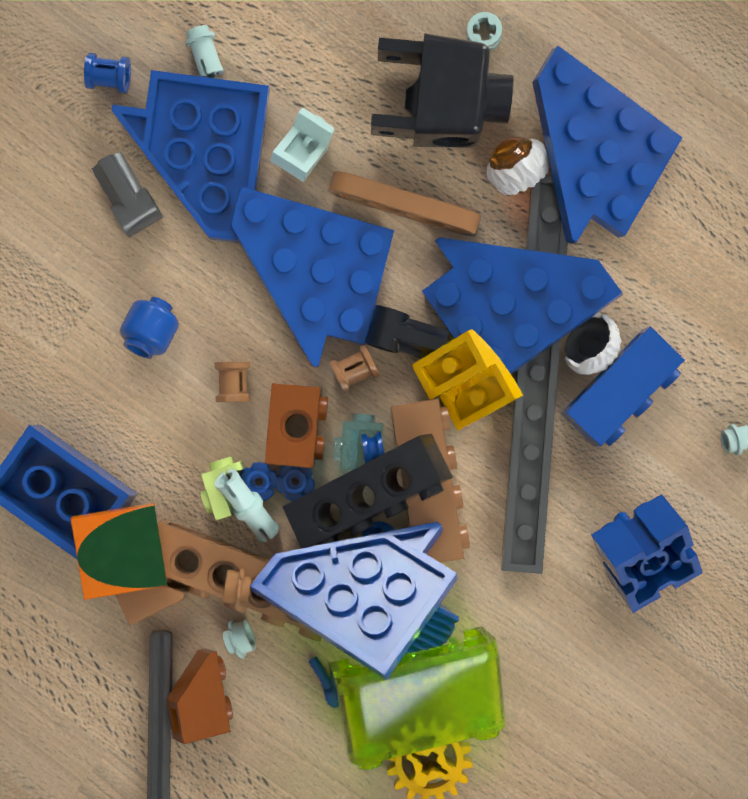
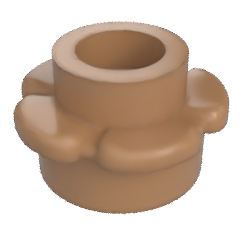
[222,568,251,609]

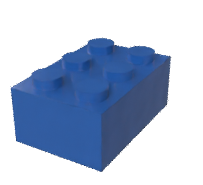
[0,425,138,559]

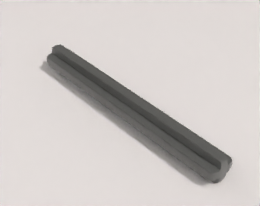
[147,630,172,799]

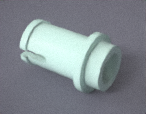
[185,25,224,78]
[720,424,748,456]

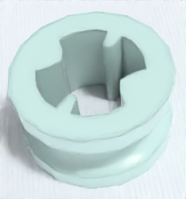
[467,12,502,51]

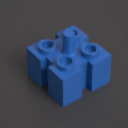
[591,494,703,613]

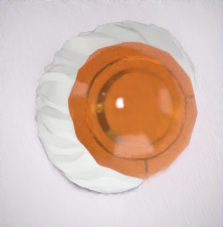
[486,136,549,195]

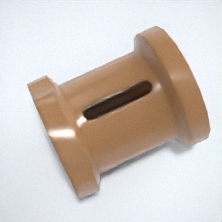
[329,345,380,393]
[215,362,251,402]

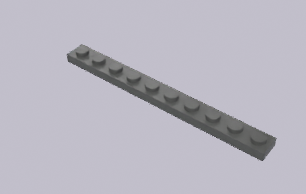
[501,175,568,574]

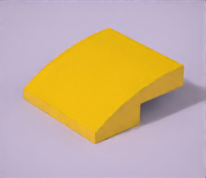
[412,329,524,431]

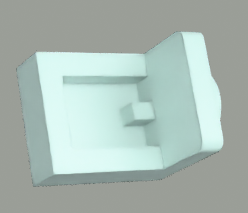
[270,108,335,182]

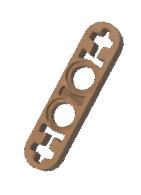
[328,171,481,236]

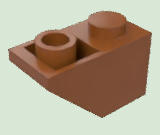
[166,648,233,744]

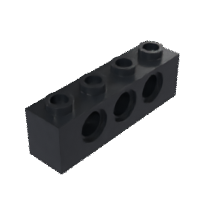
[282,433,453,548]

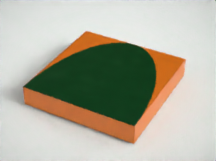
[71,503,167,600]

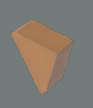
[116,582,189,625]

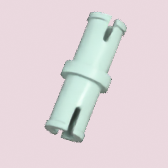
[214,469,280,542]

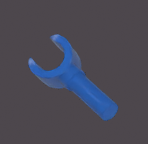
[308,656,351,708]

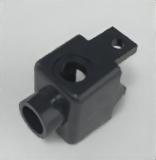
[371,33,514,148]

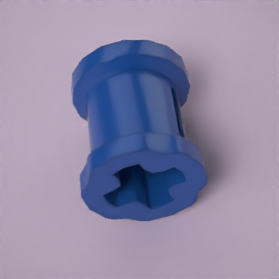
[84,53,131,93]

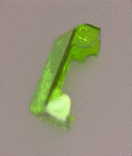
[328,626,506,770]

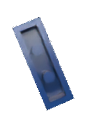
[561,326,685,446]

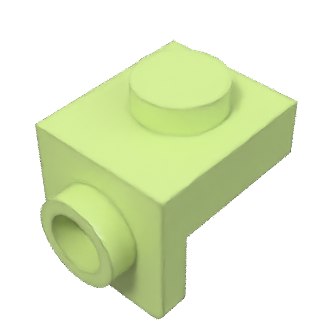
[201,456,245,520]

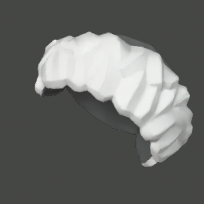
[565,313,622,375]

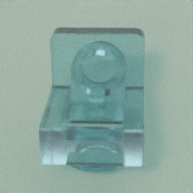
[333,414,383,470]

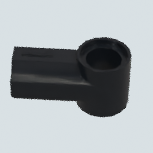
[364,305,449,359]

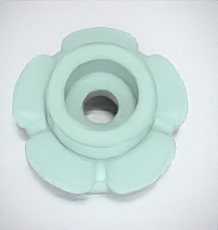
[223,620,256,659]

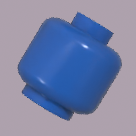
[119,297,179,359]

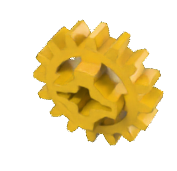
[385,713,473,799]

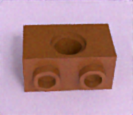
[265,383,328,468]

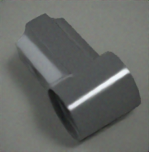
[91,152,163,237]

